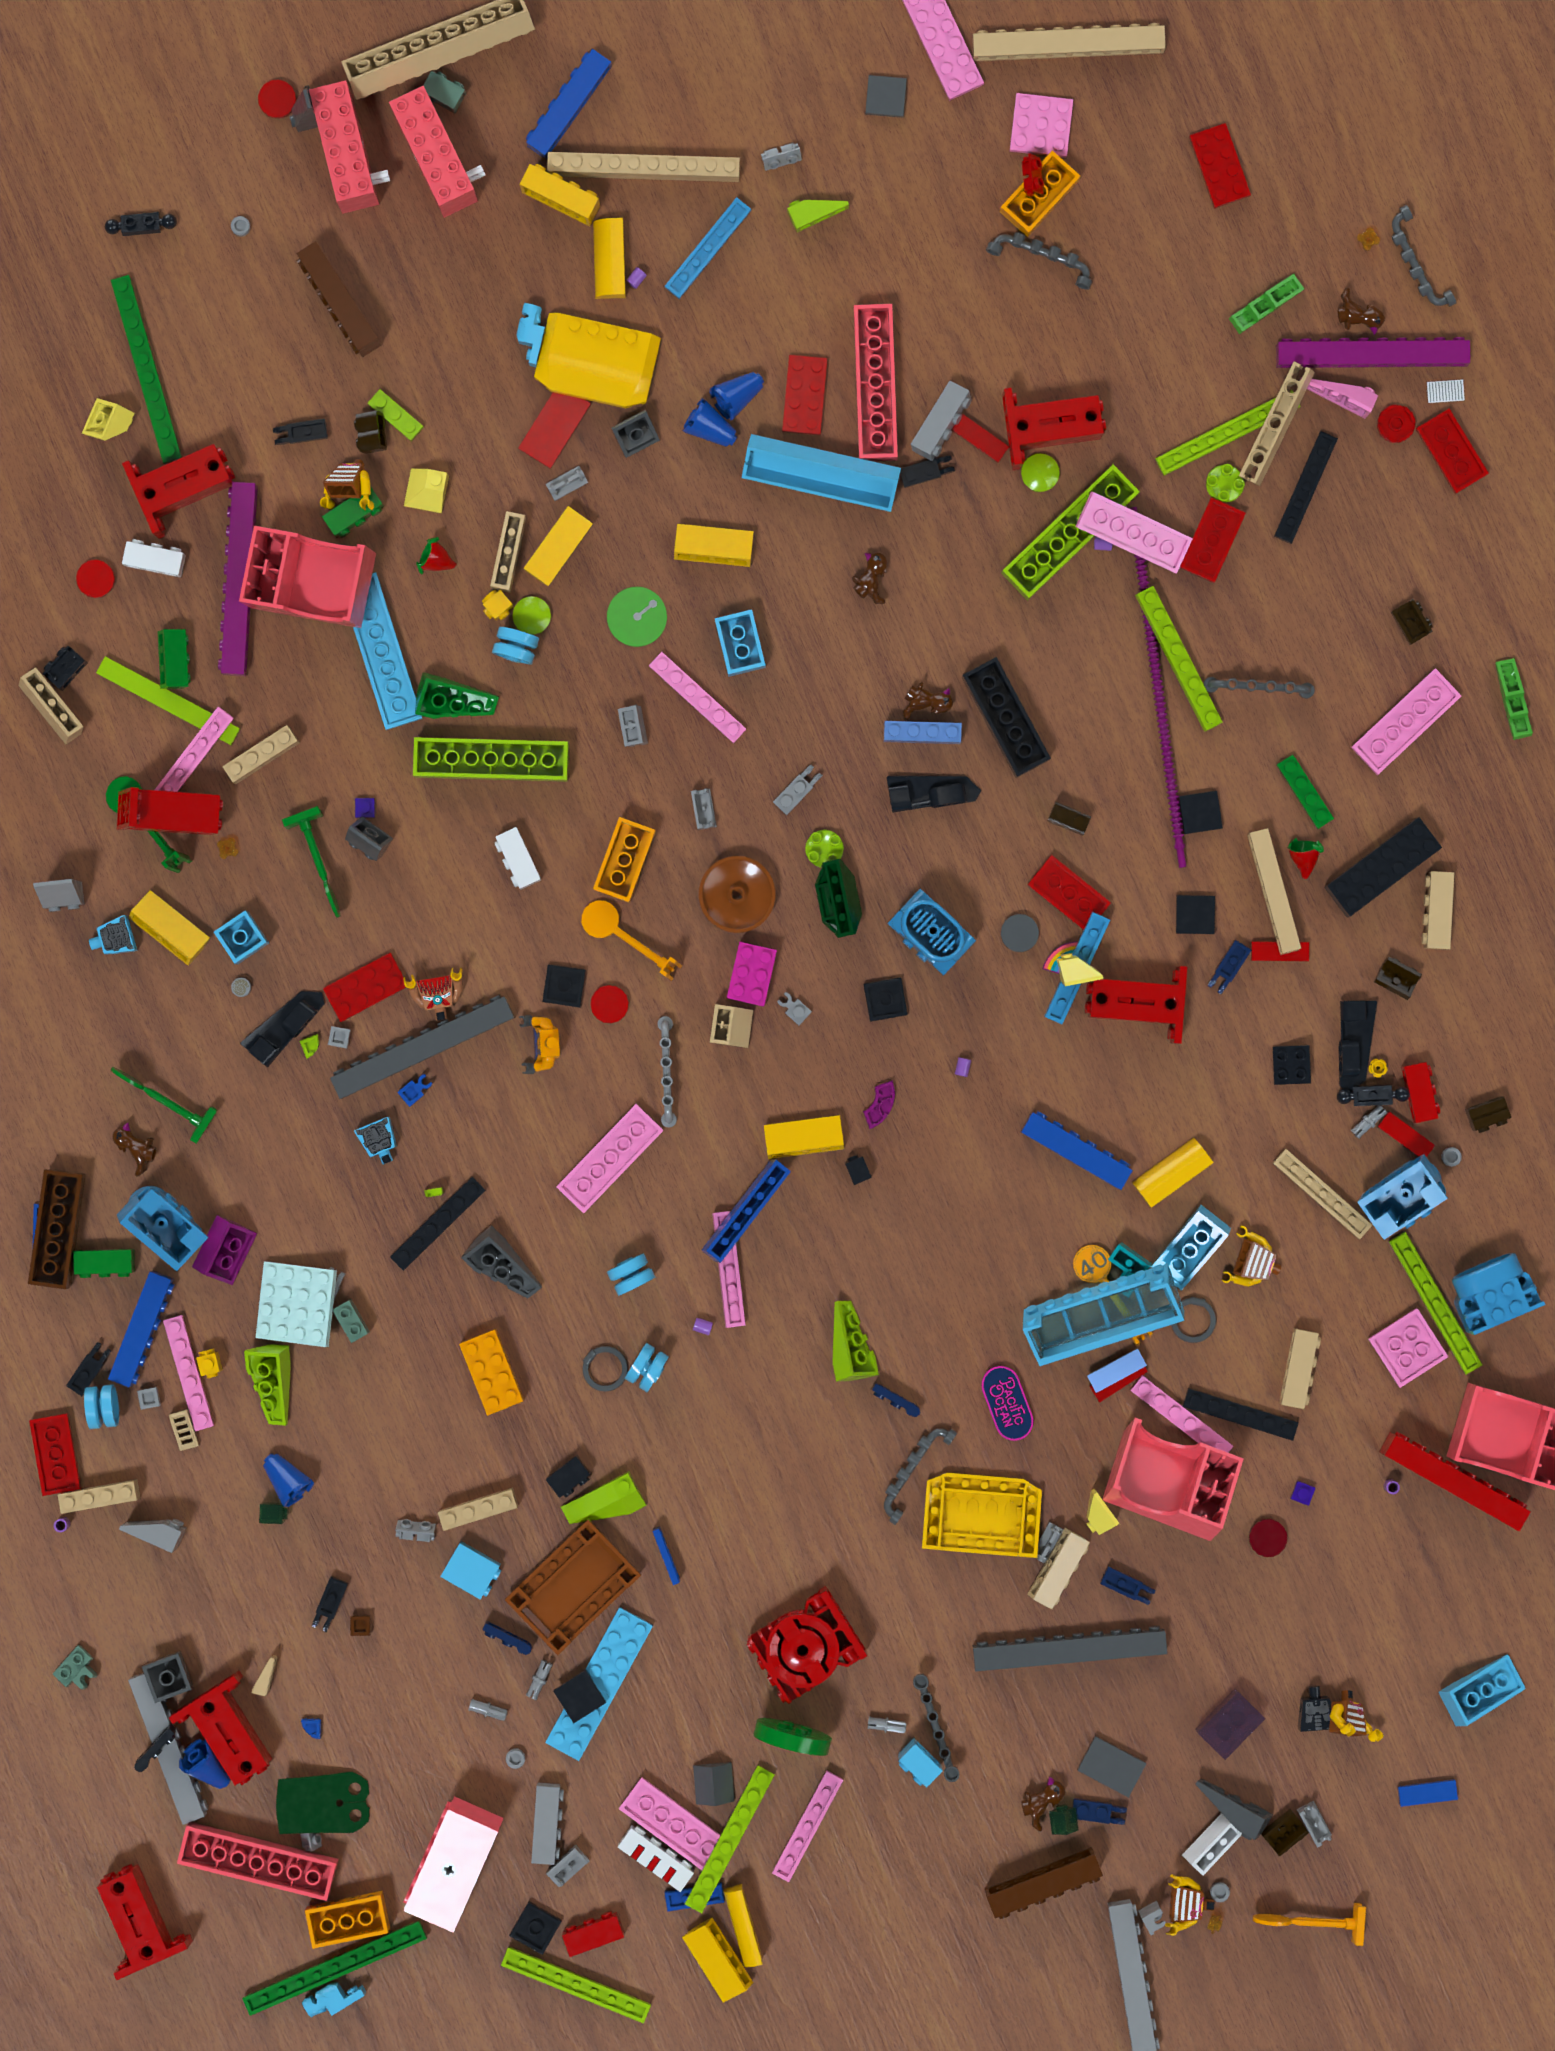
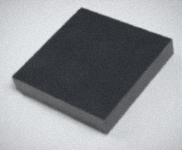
[1179,791,1223,835]
[1176,895,1215,934]
[542,964,586,1008]
[863,977,908,1022]
[553,1670,606,1723]
[509,1901,562,1955]

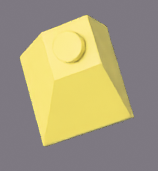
[82,398,135,441]
[404,468,449,514]
[1057,953,1103,986]
[1086,1489,1119,1535]

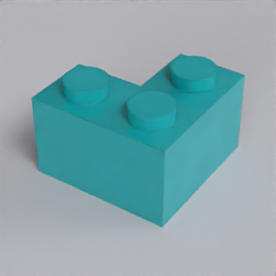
[1108,1242,1153,1298]

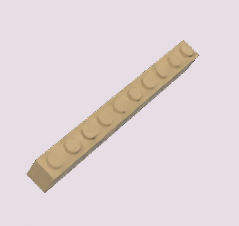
[972,23,1165,61]
[547,152,740,182]

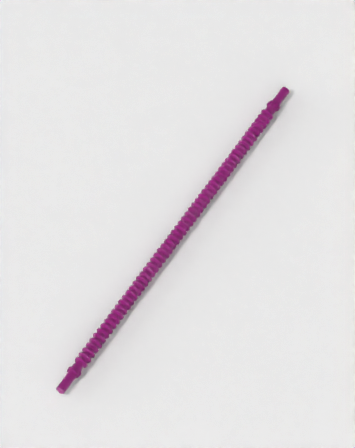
[1129,507,1186,868]

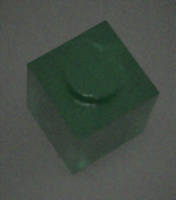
[259,1502,288,1524]
[1049,1804,1079,1835]

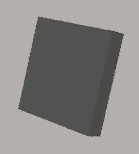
[865,75,907,118]

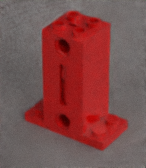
[1002,388,1106,471]
[122,444,235,539]
[116,787,223,835]
[1085,966,1188,1044]
[169,1671,272,1786]
[97,1864,193,1981]

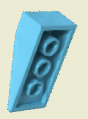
[1152,1205,1231,1291]
[1438,1655,1526,1726]

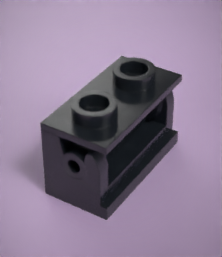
[42,646,88,691]
[546,1455,591,1498]

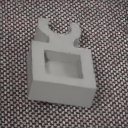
[777,992,812,1025]

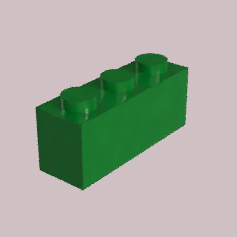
[322,486,384,538]
[157,629,191,689]
[73,1249,135,1278]

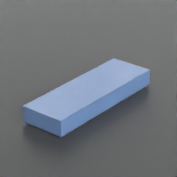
[1087,1348,1147,1393]

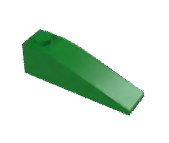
[415,672,499,719]

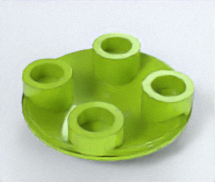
[1021,454,1060,492]
[1206,464,1245,503]
[513,596,551,635]
[805,830,844,868]

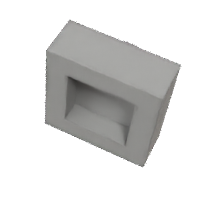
[328,1026,351,1048]
[137,1387,161,1410]

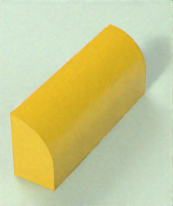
[593,218,626,299]
[524,506,593,586]
[674,524,754,567]
[129,890,210,966]
[764,1115,844,1159]
[1132,1138,1214,1208]
[723,1884,763,1967]
[682,1917,753,2003]

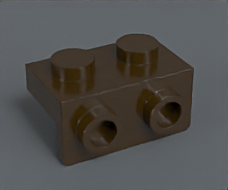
[1391,599,1433,645]
[1374,957,1422,1000]
[1261,1809,1309,1856]

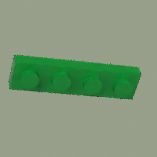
[1276,755,1334,829]

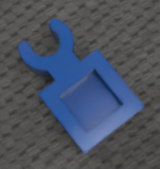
[397,1074,433,1107]

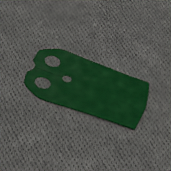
[276,1772,370,1834]

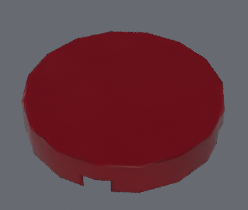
[1249,1519,1287,1557]

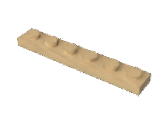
[1273,1149,1372,1239]

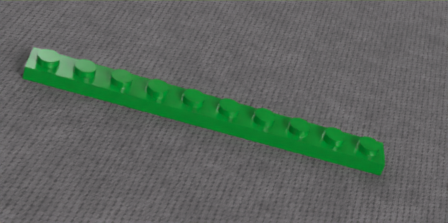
[111,275,182,464]
[242,1920,427,2016]

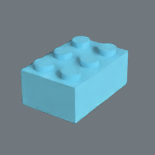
[715,610,766,677]

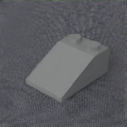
[33,879,85,912]
[119,1519,187,1553]

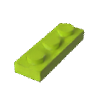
[368,389,424,442]

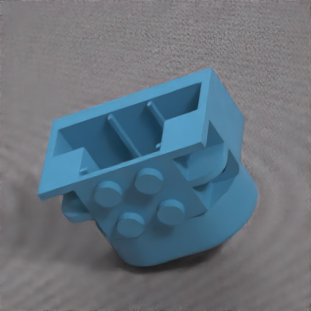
[887,889,976,976]
[1357,1154,1448,1240]
[117,1186,208,1271]
[1452,1253,1545,1335]

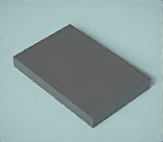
[1077,1736,1146,1798]

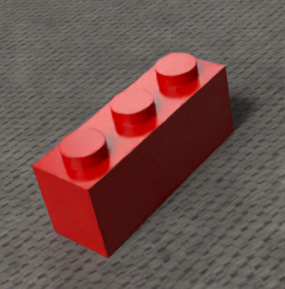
[1401,1062,1440,1123]
[562,1911,625,1957]

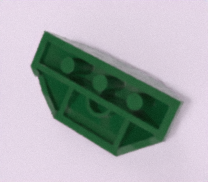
[815,859,862,938]

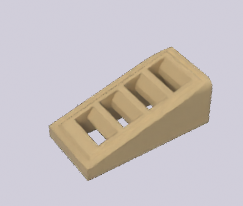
[169,1409,199,1451]
[251,1655,278,1696]

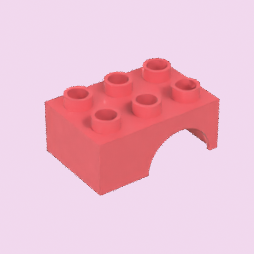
[239,526,376,628]
[1447,1382,1555,1490]
[1102,1418,1244,1541]

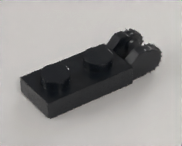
[273,419,328,445]
[900,455,955,488]
[66,1342,111,1397]
[312,1576,349,1633]
[134,1724,176,1772]

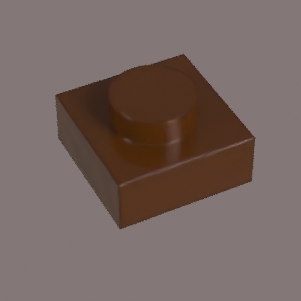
[350,1615,371,1636]

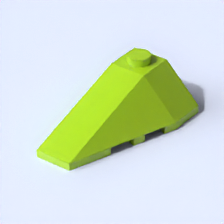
[833,1301,879,1382]
[244,1344,291,1426]
[561,1471,646,1524]

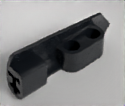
[887,776,982,813]
[240,991,325,1067]
[1338,1000,1377,1092]

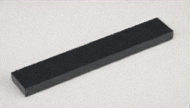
[1274,431,1338,544]

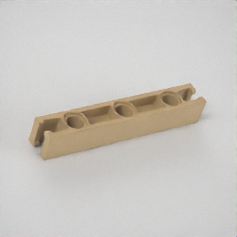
[1239,362,1315,486]
[1247,828,1301,955]

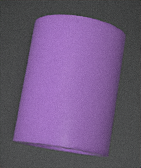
[626,267,647,289]
[1094,536,1112,551]
[955,1057,971,1077]
[693,1318,713,1335]
[1384,1479,1400,1494]
[54,1517,70,1532]

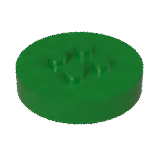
[753,1718,832,1756]

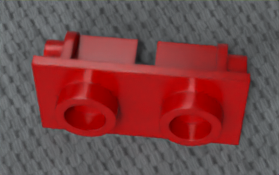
[1021,153,1044,196]

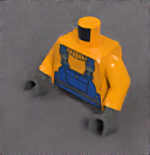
[519,1015,560,1074]

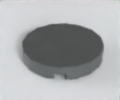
[1000,914,1039,952]

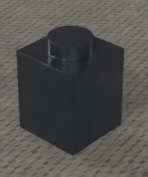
[845,1154,872,1185]

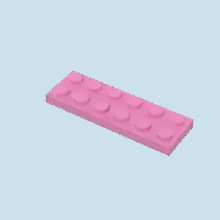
[902,0,984,101]
[1075,491,1193,574]
[1351,668,1461,775]
[556,1104,664,1213]
[619,1777,720,1870]

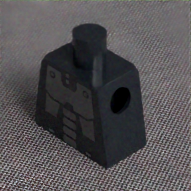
[1298,1686,1331,1732]

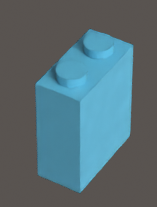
[440,1541,502,1600]

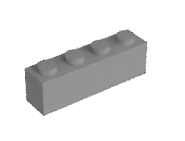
[910,381,972,461]
[531,1783,564,1865]

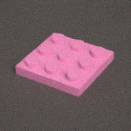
[1010,93,1073,158]
[1368,1308,1448,1388]

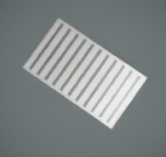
[1427,380,1465,403]

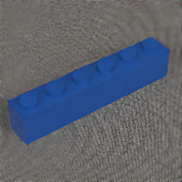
[526,49,612,159]
[1020,1111,1133,1190]
[701,1159,791,1263]
[108,1271,175,1388]

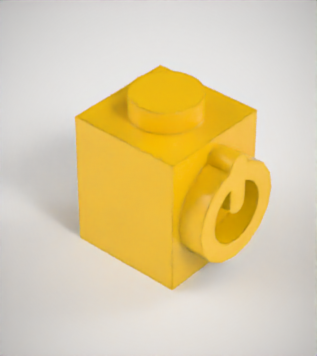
[482,589,514,621]
[196,1348,223,1379]

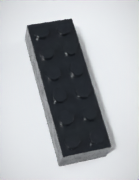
[962,657,1051,778]
[1324,817,1442,918]

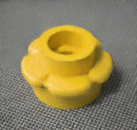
[1368,1059,1387,1078]

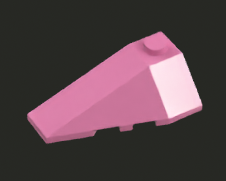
[1299,377,1378,419]

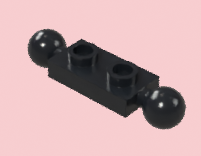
[104,212,177,236]
[1337,1085,1410,1106]

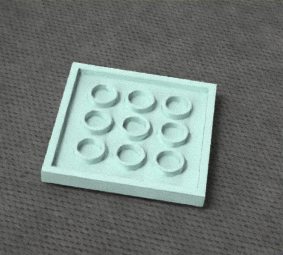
[256,1261,337,1347]

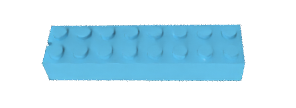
[742,434,901,512]

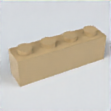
[490,511,526,593]
[18,667,83,744]
[222,725,300,784]
[1421,871,1454,950]
[1279,1328,1321,1409]
[58,1479,141,1514]
[438,1487,519,1531]
[1027,1528,1090,1609]

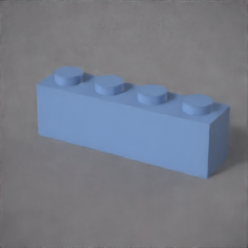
[884,721,962,744]

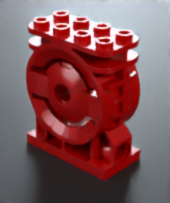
[747,1586,867,1704]

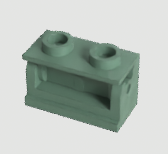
[424,71,466,114]
[333,1299,370,1343]

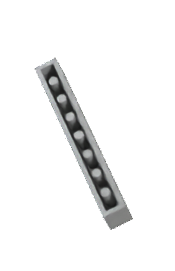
[128,1673,208,1825]
[1107,1899,1160,2051]

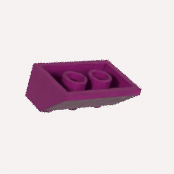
[192,1215,257,1285]

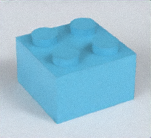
[214,910,269,964]
[898,1738,943,1788]

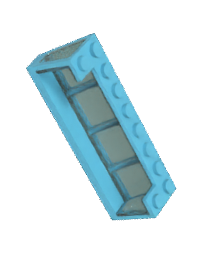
[1023,1263,1185,1366]

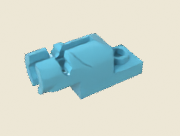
[516,303,545,367]
[302,1982,366,2018]

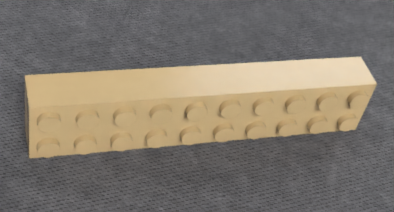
[341,0,535,100]

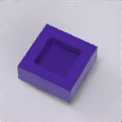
[355,798,375,818]
[1290,1481,1316,1506]

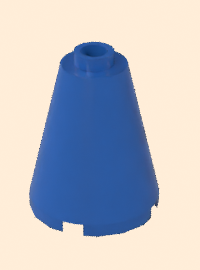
[709,372,764,421]
[682,398,737,447]
[263,1453,314,1507]
[179,1739,230,1789]

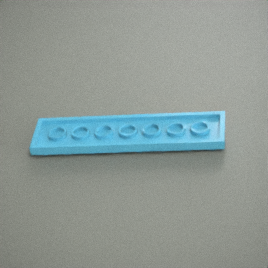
[353,572,423,730]
[545,1607,653,1761]

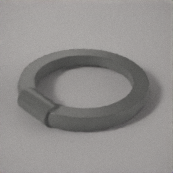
[1171,1296,1216,1343]
[582,1346,628,1392]

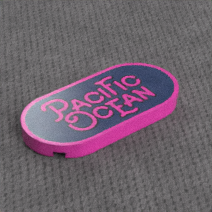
[981,1366,1033,1441]

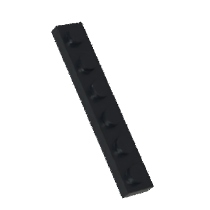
[390,1177,486,1271]
[1183,1388,1299,1441]

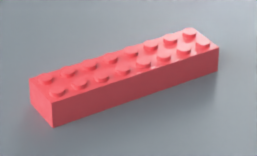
[853,304,898,461]
[177,1822,339,1901]

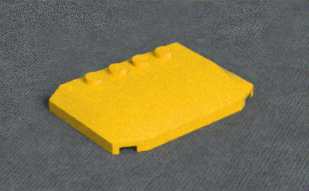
[534,313,661,409]
[922,1473,1042,1558]

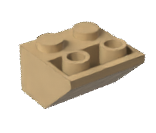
[710,1004,753,1048]

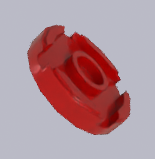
[258,80,296,119]
[1377,405,1416,443]
[76,560,115,598]
[590,985,629,1023]

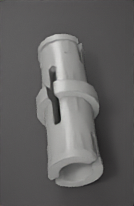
[1351,1105,1387,1139]
[526,1660,553,1700]

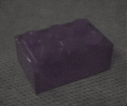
[1195,1688,1265,1760]

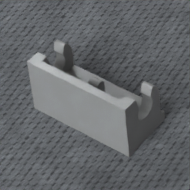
[618,705,648,747]
[691,789,717,830]
[1297,1801,1332,1848]
[546,1845,590,1887]
[1138,1900,1166,1935]

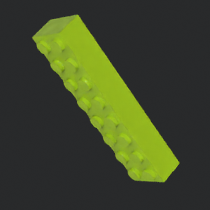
[1001,464,1140,601]
[413,737,569,782]

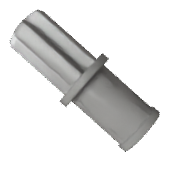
[468,1699,507,1721]
[868,1716,906,1733]

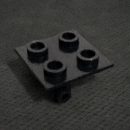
[1273,1045,1311,1085]

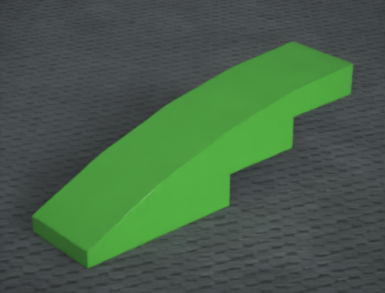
[1229,274,1304,334]
[1495,658,1533,740]

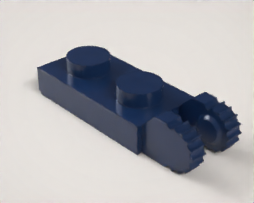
[1207,940,1252,994]
[871,1382,921,1417]
[1100,1566,1156,1605]
[482,1621,532,1655]
[1071,1798,1127,1825]

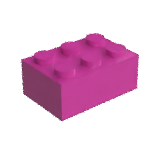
[727,942,777,1007]

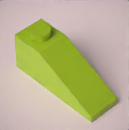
[787,200,849,233]

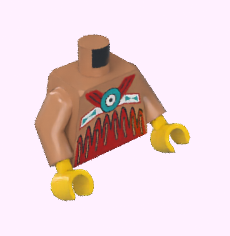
[403,968,463,1021]

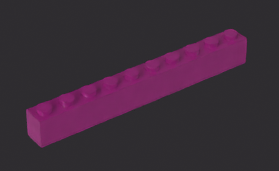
[1276,337,1470,368]
[218,482,258,676]

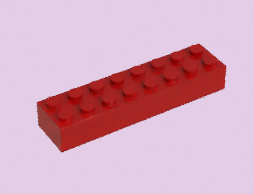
[1379,1431,1531,1532]

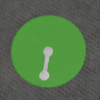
[607,587,667,647]

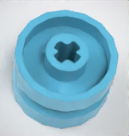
[492,627,539,665]
[607,1253,656,1296]
[624,1342,669,1392]
[84,1384,119,1429]

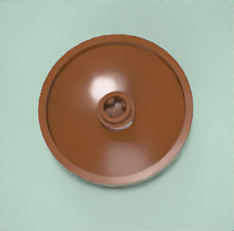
[699,856,776,933]

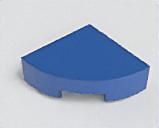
[301,1718,321,1739]

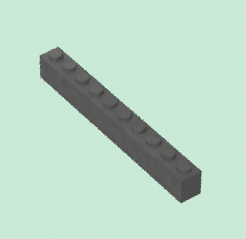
[330,995,515,1099]
[972,1626,1167,1672]

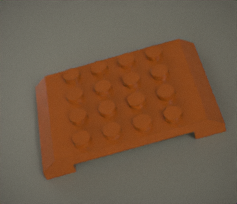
[505,1519,642,1656]

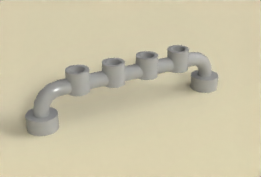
[658,1016,677,1128]

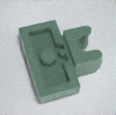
[53,1645,98,1690]

